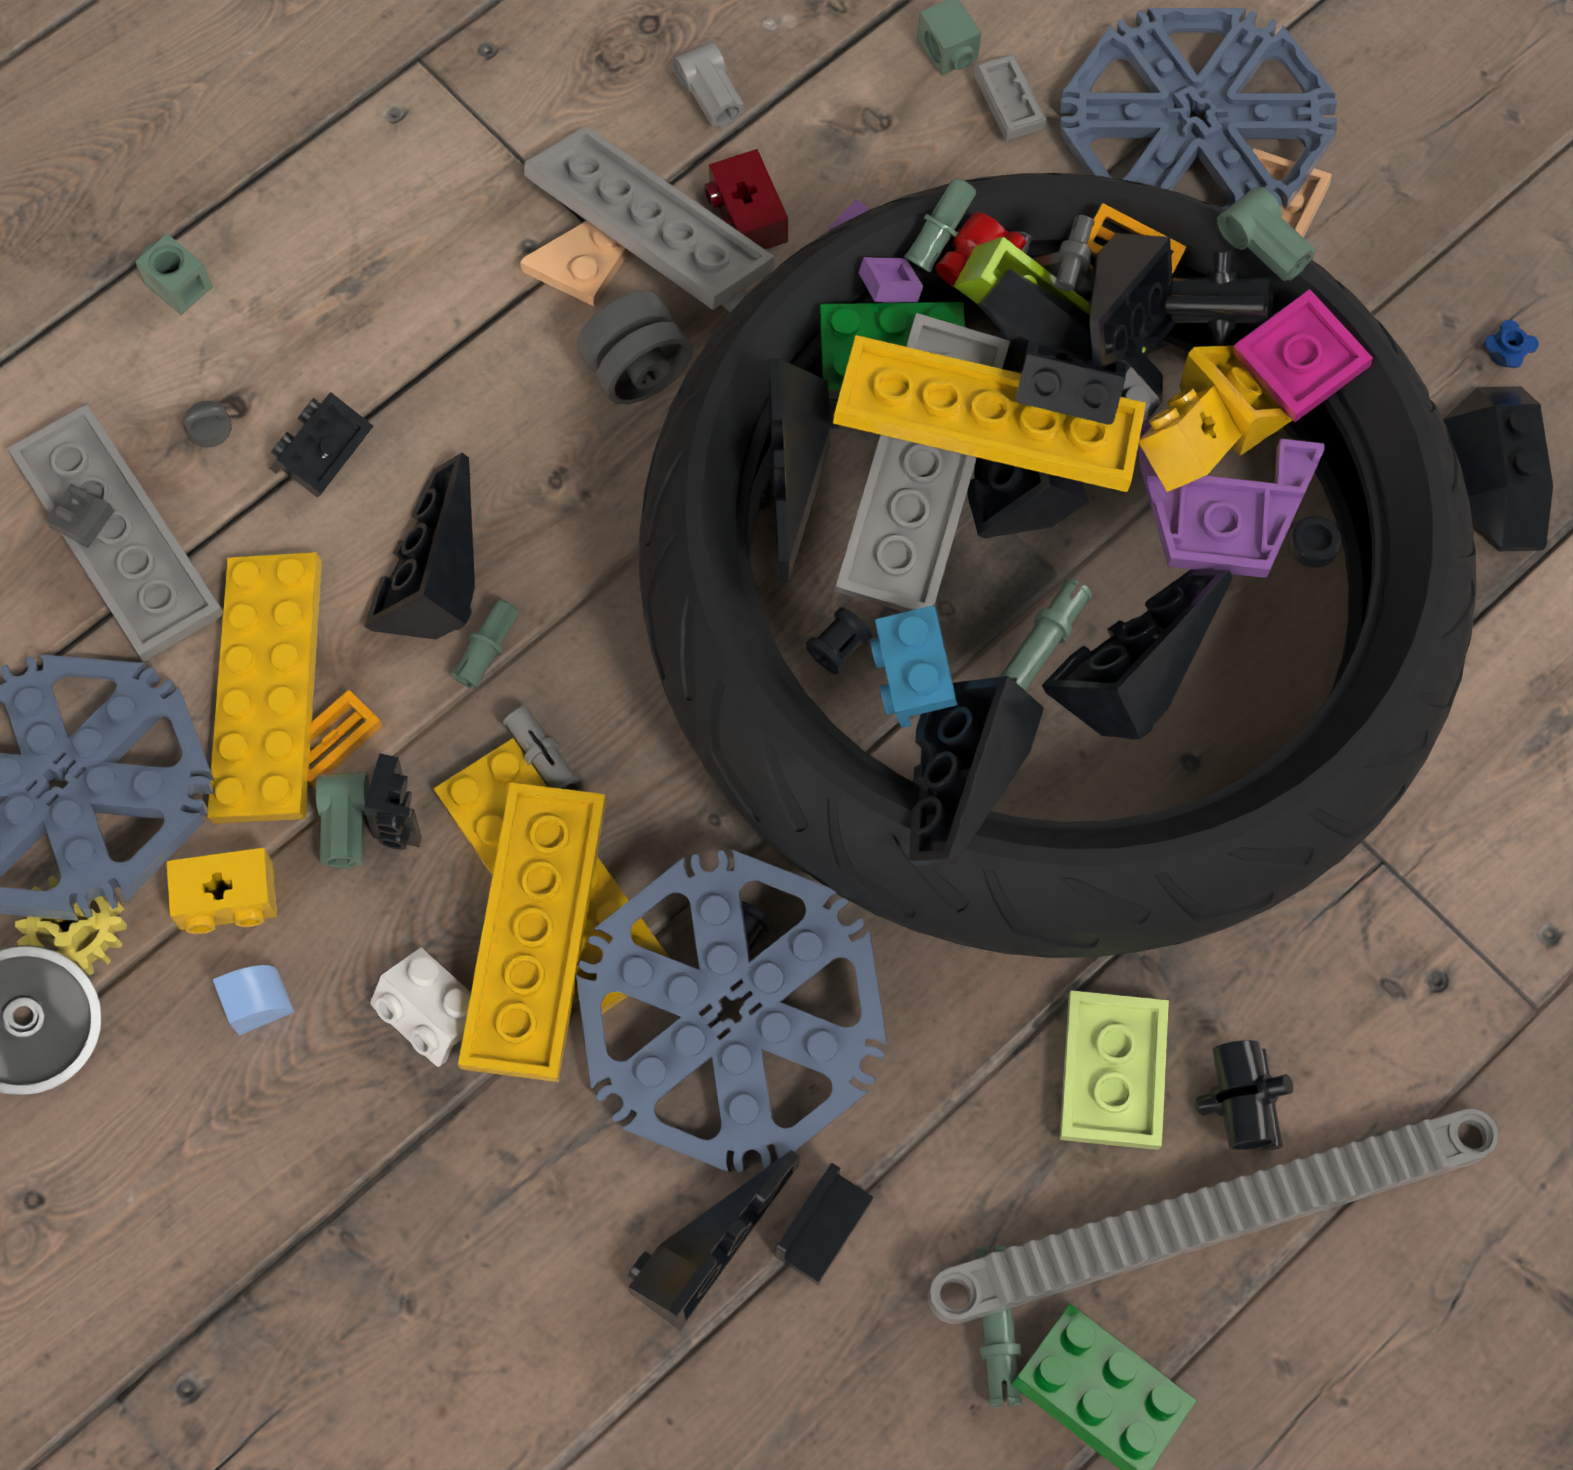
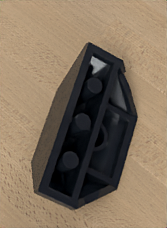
[1443,386,1553,552]

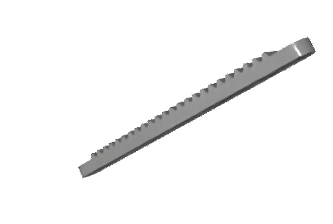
[928,1109,1499,1324]

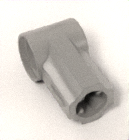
[672,41,744,129]

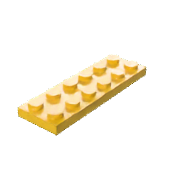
[833,335,1146,492]
[207,552,322,824]
[433,738,670,1014]
[458,782,607,1082]

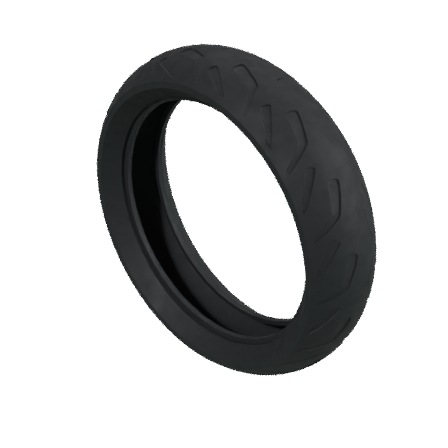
[639,173,1477,958]

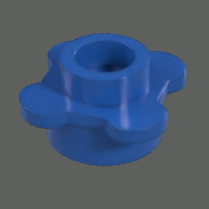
[1485,320,1539,368]

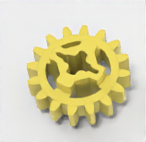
[15,875,127,976]

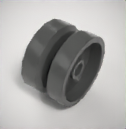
[577,291,693,405]

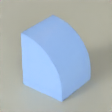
[212,965,294,1036]

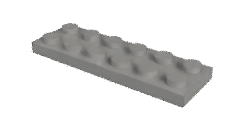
[524,126,775,310]
[834,313,1010,612]
[7,404,223,663]

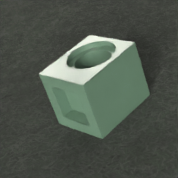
[917,0,981,75]
[135,234,213,315]

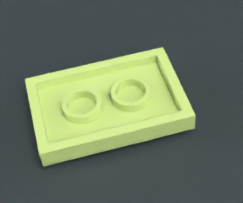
[1059,991,1169,1150]

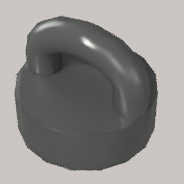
[183,401,232,448]

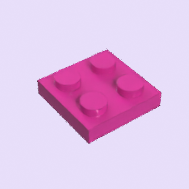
[1233,289,1373,422]

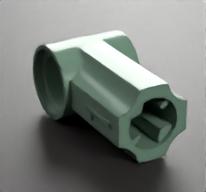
[1217,187,1316,281]
[316,772,370,869]

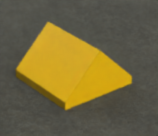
[1179,346,1292,456]

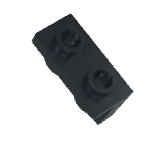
[1016,340,1126,425]
[269,392,373,498]
[364,753,422,850]

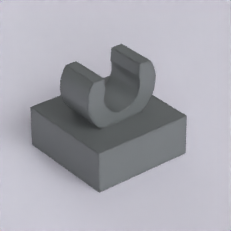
[46,484,114,548]

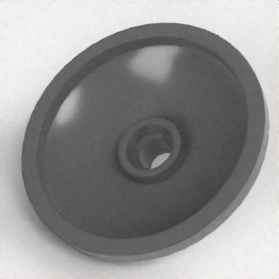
[0,945,101,1095]

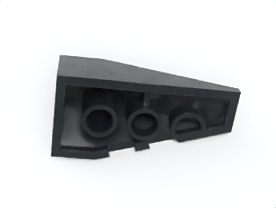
[909,676,1044,866]

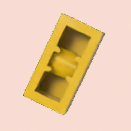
[1139,385,1242,492]
[167,848,277,934]

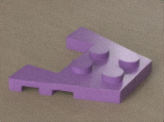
[1137,423,1324,578]

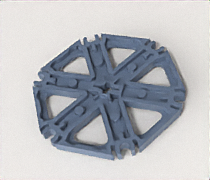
[1060,8,1337,210]
[0,654,215,921]
[576,850,888,1172]

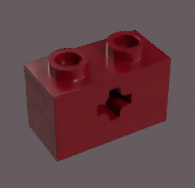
[704,149,788,249]

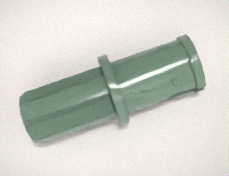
[904,178,976,273]
[451,600,519,690]

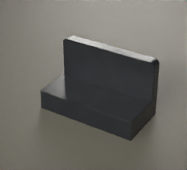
[776,1163,873,1285]

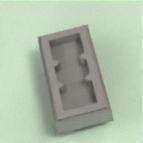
[974,54,1046,141]

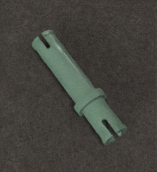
[999,578,1092,691]
[975,1246,1023,1408]

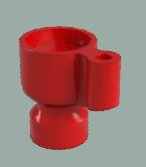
[936,212,1027,289]

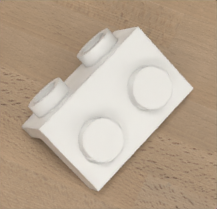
[370,947,471,1067]

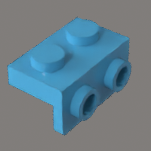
[870,605,958,728]

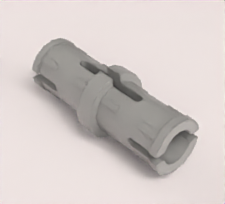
[503,706,580,790]

